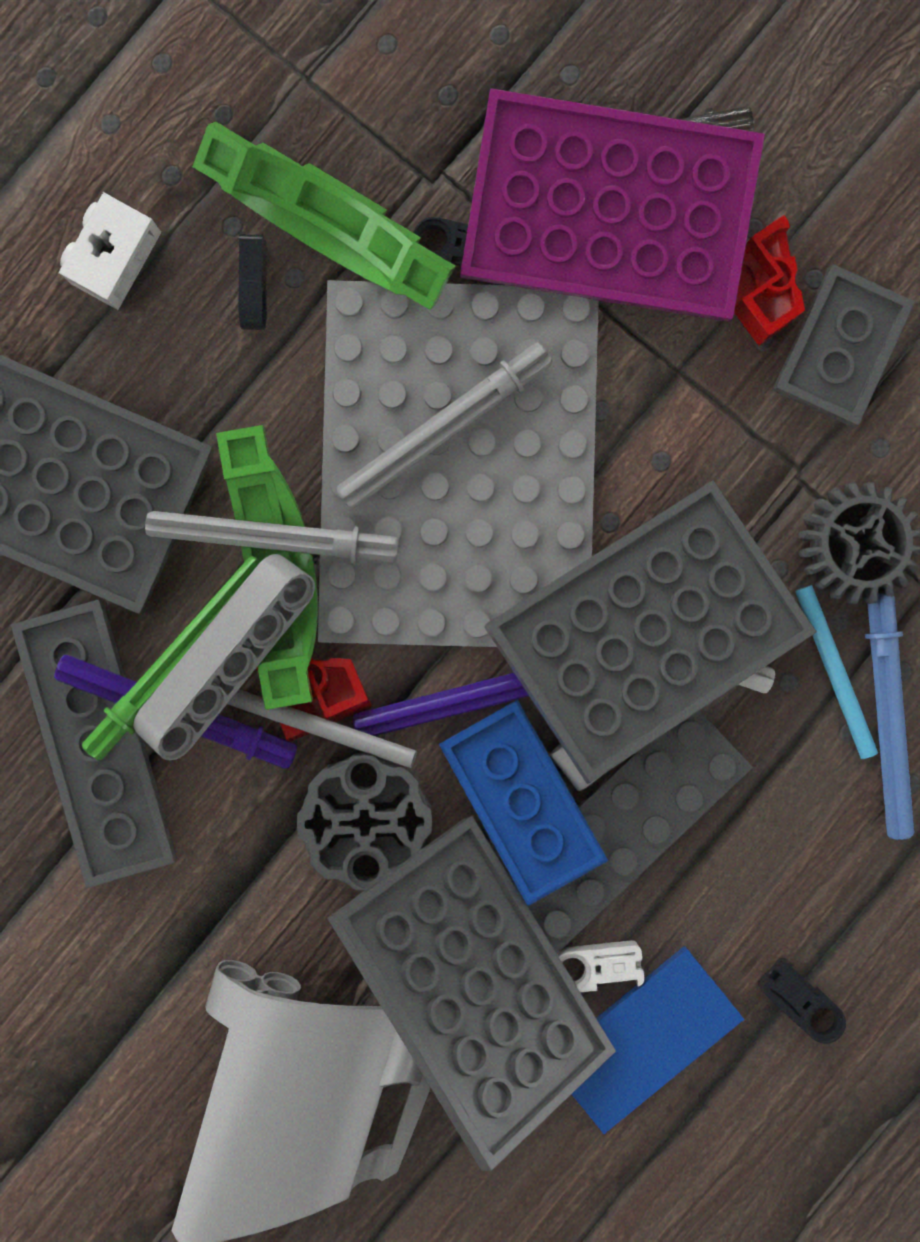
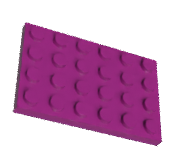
[460,88,765,322]

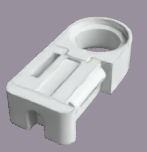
[557,940,644,992]

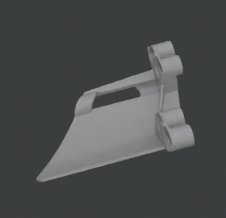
[171,960,431,1242]

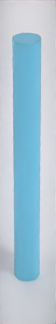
[795,585,878,759]

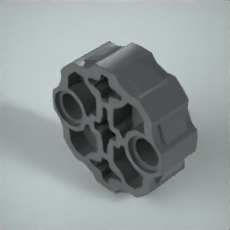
[297,752,433,891]

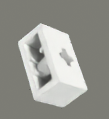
[59,192,161,310]

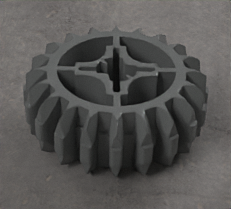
[798,482,920,604]

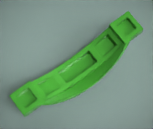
[192,122,455,310]
[216,425,318,710]

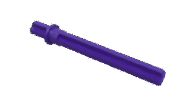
[54,655,297,769]
[353,673,529,736]

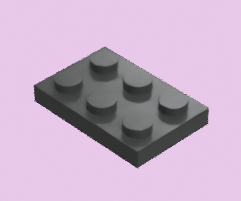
[772,264,915,428]

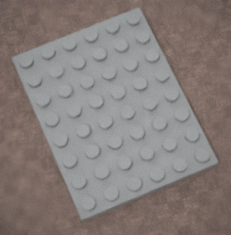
[318,280,599,647]

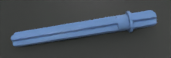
[865,593,914,840]

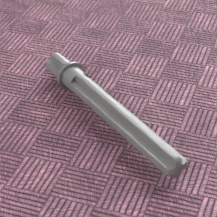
[337,343,552,508]
[145,511,399,564]

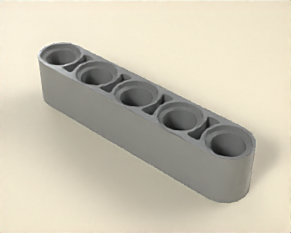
[133,554,315,761]

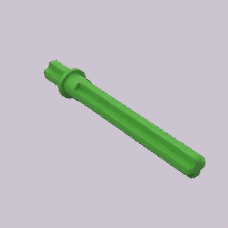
[82,556,261,760]

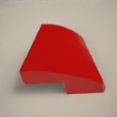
[734,215,805,346]
[256,658,372,742]

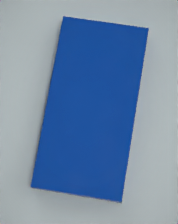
[439,700,609,906]
[572,946,745,1134]

